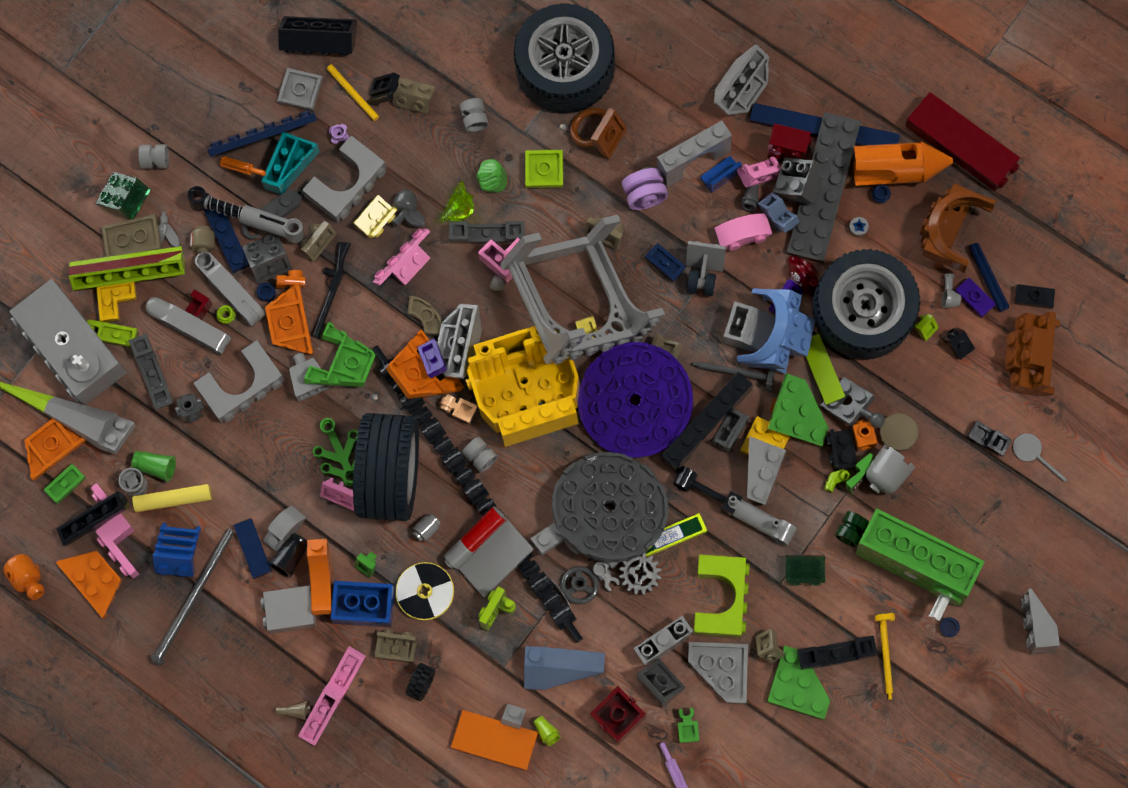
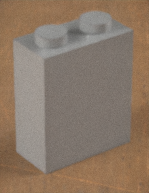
[261,586,316,634]

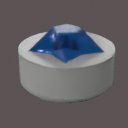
[849,217,869,237]

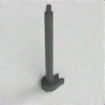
[693,362,775,391]

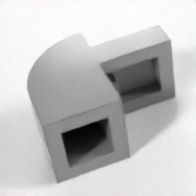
[263,506,306,553]

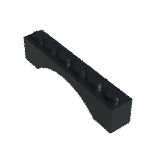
[661,372,753,473]

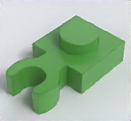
[678,707,700,744]

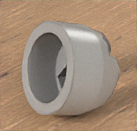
[489,275,505,292]

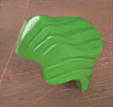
[476,159,507,193]

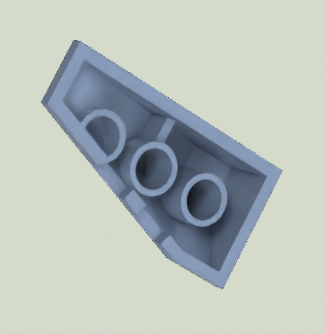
[524,646,605,690]

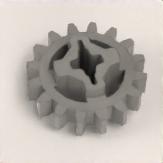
[619,553,661,595]

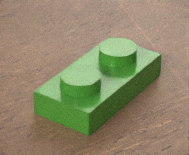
[44,464,86,504]

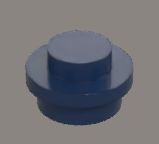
[872,185,891,203]

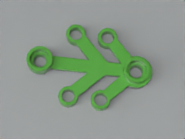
[313,418,358,487]

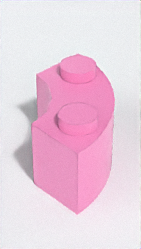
[715,213,772,251]

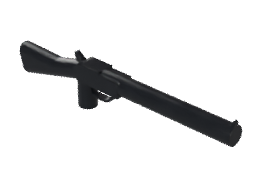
[311,242,351,338]

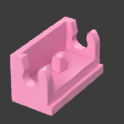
[736,156,781,188]

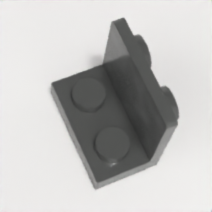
[242,234,293,284]

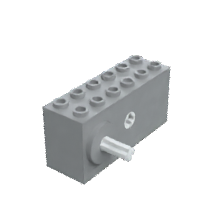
[9,278,127,405]

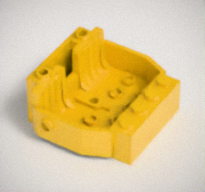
[466,326,580,447]

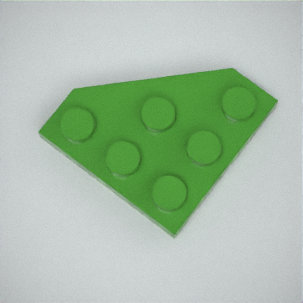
[768,373,829,446]
[767,646,830,720]

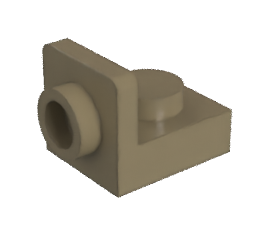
[756,628,785,663]

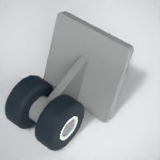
[686,241,726,297]

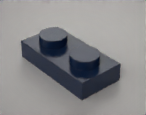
[645,243,686,282]

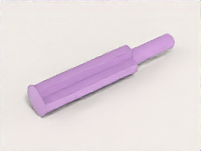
[659,742,688,788]

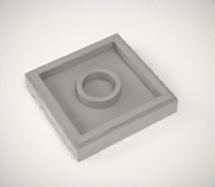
[277,68,323,112]

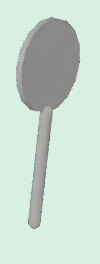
[1013,433,1067,482]

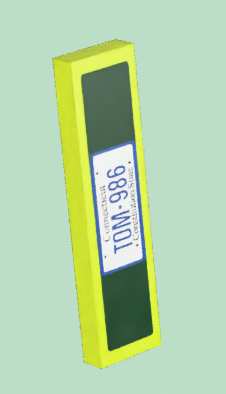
[635,513,707,562]

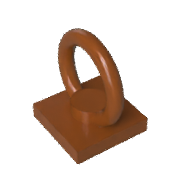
[570,107,627,159]

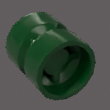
[834,511,869,547]

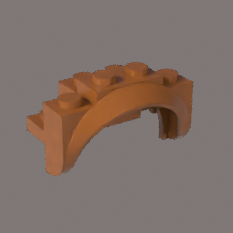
[1005,311,1060,396]

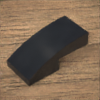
[966,420,1012,456]

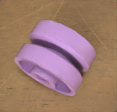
[622,168,669,210]

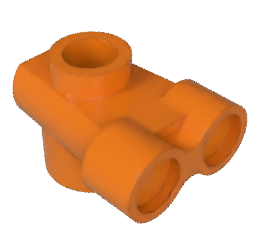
[275,270,305,288]

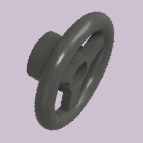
[560,566,599,604]

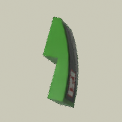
[846,453,873,494]

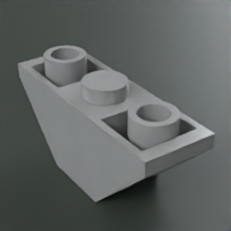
[633,616,694,665]

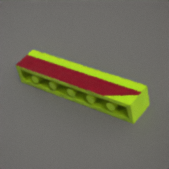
[69,246,185,290]

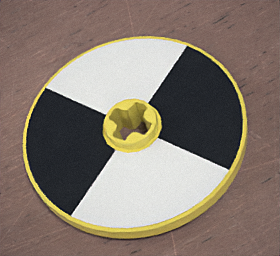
[396,562,454,621]

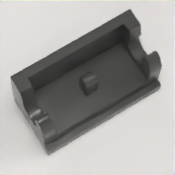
[711,408,749,453]

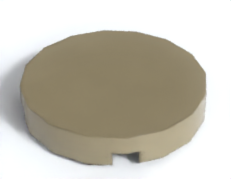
[879,413,918,452]

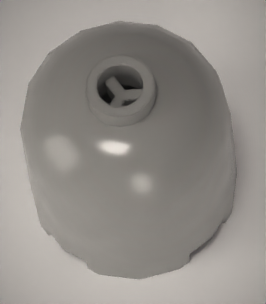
[866,445,915,494]

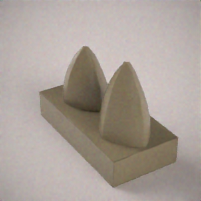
[584,217,624,250]
[300,221,337,262]

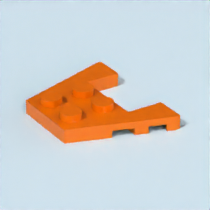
[386,330,464,399]

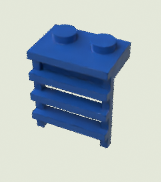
[152,523,201,577]

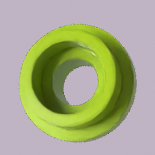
[216,305,236,324]

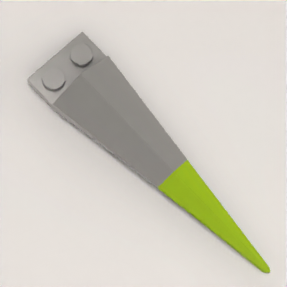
[0,382,135,455]

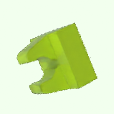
[913,314,939,341]

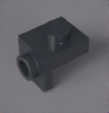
[942,328,975,360]

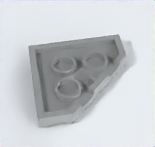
[688,642,748,704]

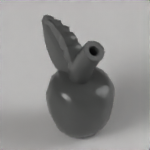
[392,189,425,227]

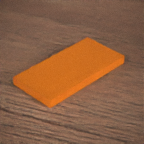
[451,710,538,771]

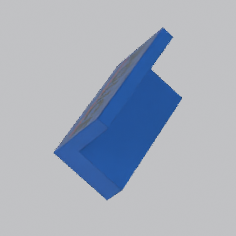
[700,156,742,193]

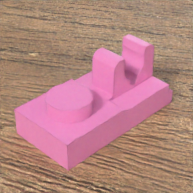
[320,478,354,511]

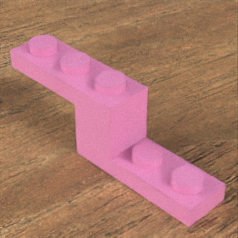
[91,483,139,579]
[298,646,366,746]

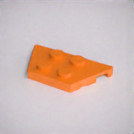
[265,282,314,355]
[24,418,87,481]
[56,551,122,619]

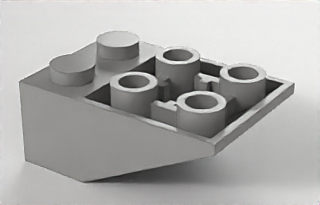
[723,301,775,352]
[1021,589,1060,655]

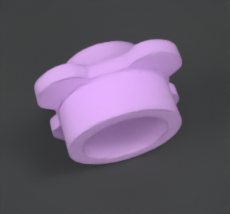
[329,124,349,144]

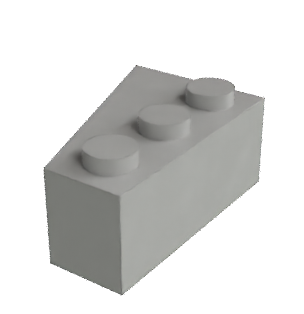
[747,436,787,505]

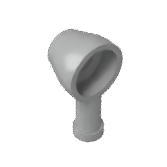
[942,273,961,308]

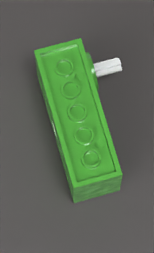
[855,508,985,621]

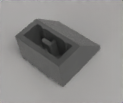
[773,158,820,204]

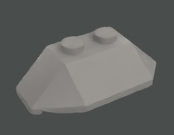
[714,45,769,115]
[437,304,482,379]

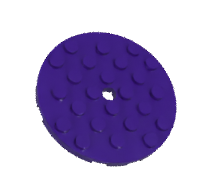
[578,342,693,458]

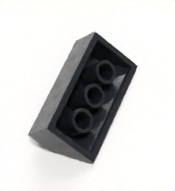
[278,16,357,56]

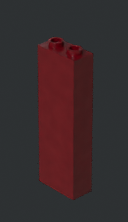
[905,92,1020,192]

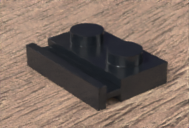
[367,73,400,105]

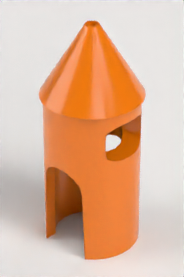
[853,141,953,186]

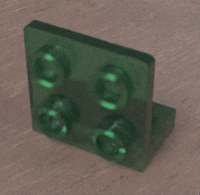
[96,172,151,220]

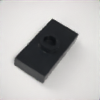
[1014,284,1055,309]

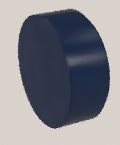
[256,282,276,302]
[939,617,960,638]

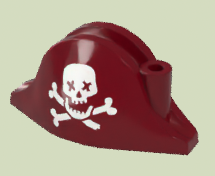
[788,255,819,297]

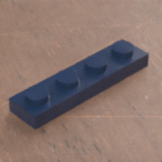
[204,209,250,274]

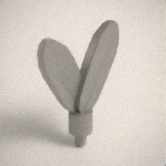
[159,211,180,247]

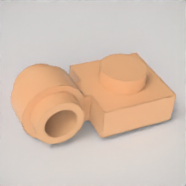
[439,394,478,424]

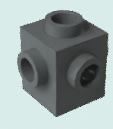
[175,394,204,423]

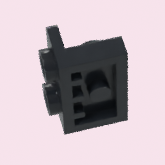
[826,429,857,471]

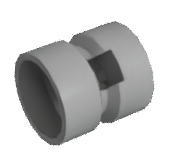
[459,98,489,132]
[139,144,169,169]
[462,437,498,473]
[118,468,148,498]

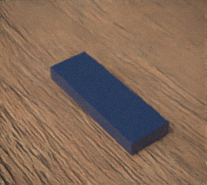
[233,518,272,579]

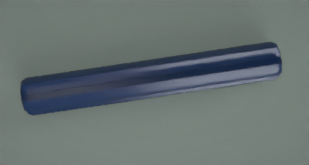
[969,243,1009,312]

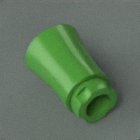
[131,451,176,482]

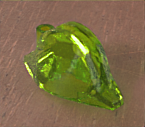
[439,180,474,223]

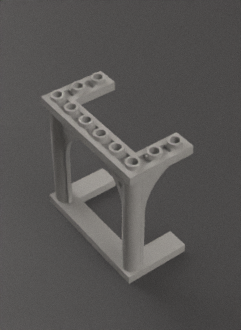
[500,215,665,365]

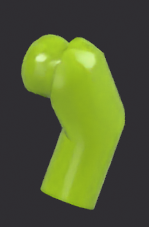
[824,469,850,493]

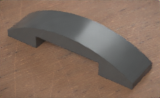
[449,221,525,244]
[128,334,174,410]

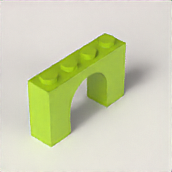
[694,555,750,639]

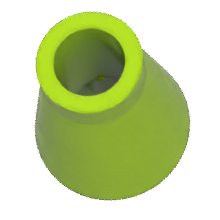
[534,716,561,746]

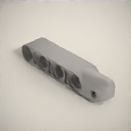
[195,251,266,327]
[146,297,232,355]

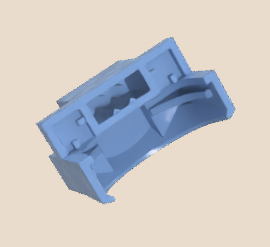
[737,288,815,374]

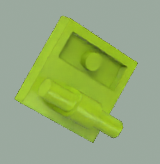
[478,587,516,631]

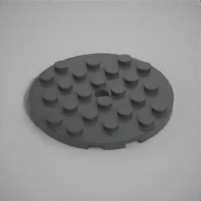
[552,452,668,562]

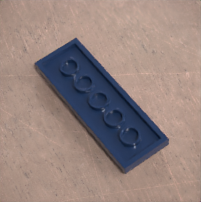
[208,110,317,157]

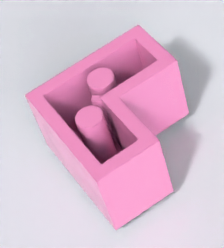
[478,238,520,283]

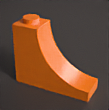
[307,539,333,615]

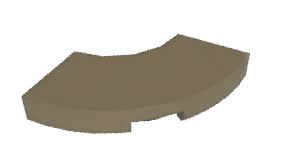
[408,296,442,337]

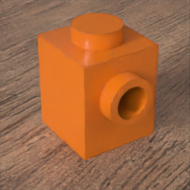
[852,420,877,452]

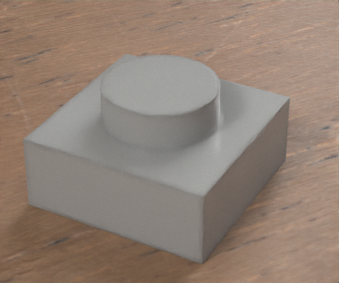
[501,704,526,729]

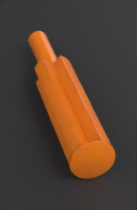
[220,156,266,176]

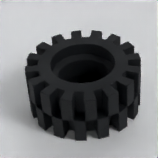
[406,663,436,701]

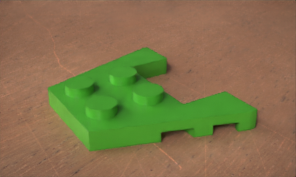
[303,322,376,387]

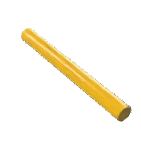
[327,64,379,121]

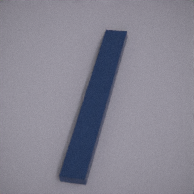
[750,103,900,146]

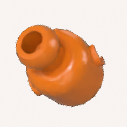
[3,554,45,600]

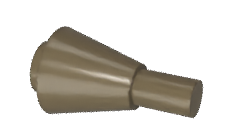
[276,701,313,720]

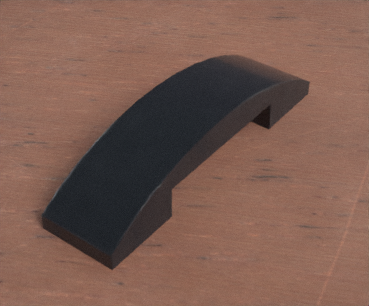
[797,635,878,670]

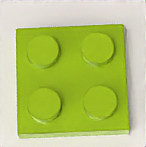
[525,150,563,188]

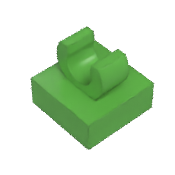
[354,552,377,578]

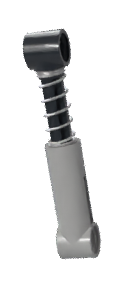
[187,186,304,243]

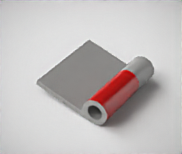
[444,506,534,598]

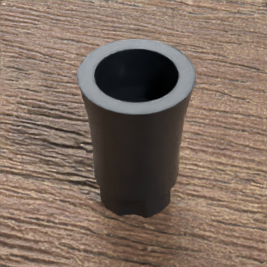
[268,533,307,578]

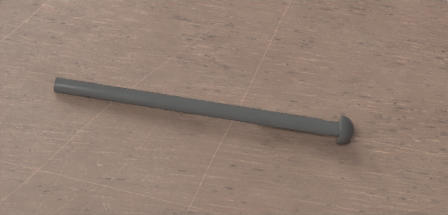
[151,529,235,666]

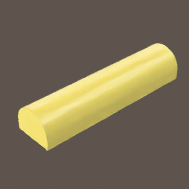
[132,484,212,513]

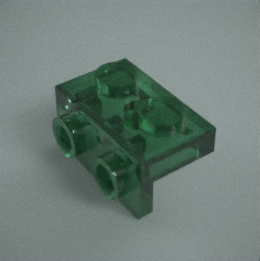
[785,555,826,586]

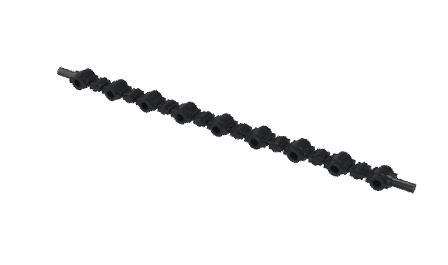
[372,345,583,643]

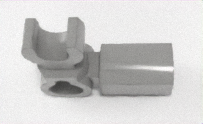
[593,561,622,592]

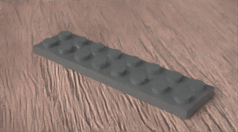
[787,112,861,263]

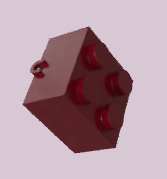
[767,123,812,162]
[590,686,646,745]

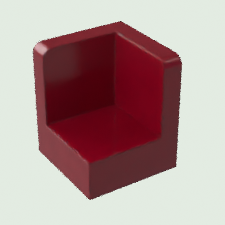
[185,289,213,320]

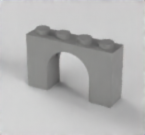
[657,121,732,188]
[302,136,387,223]
[194,340,285,424]

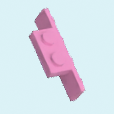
[372,228,430,286]

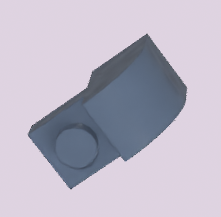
[758,192,800,233]

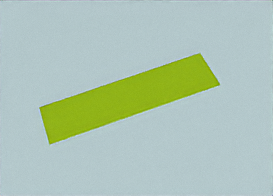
[806,334,845,405]

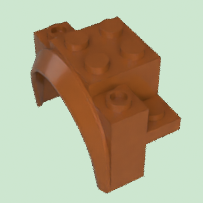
[920,184,996,273]

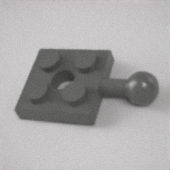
[820,377,885,428]

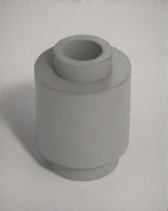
[412,513,441,542]

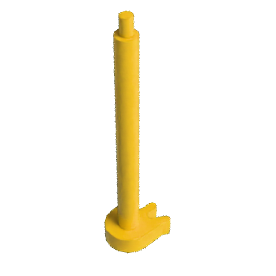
[875,613,895,700]

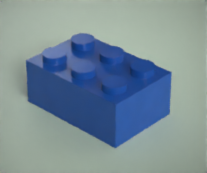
[331,581,395,627]

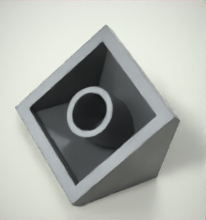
[636,659,686,708]

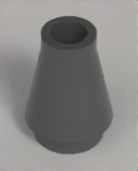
[740,184,759,211]

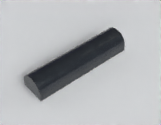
[57,491,129,546]

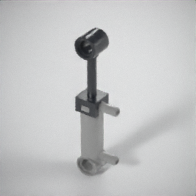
[672,466,797,546]

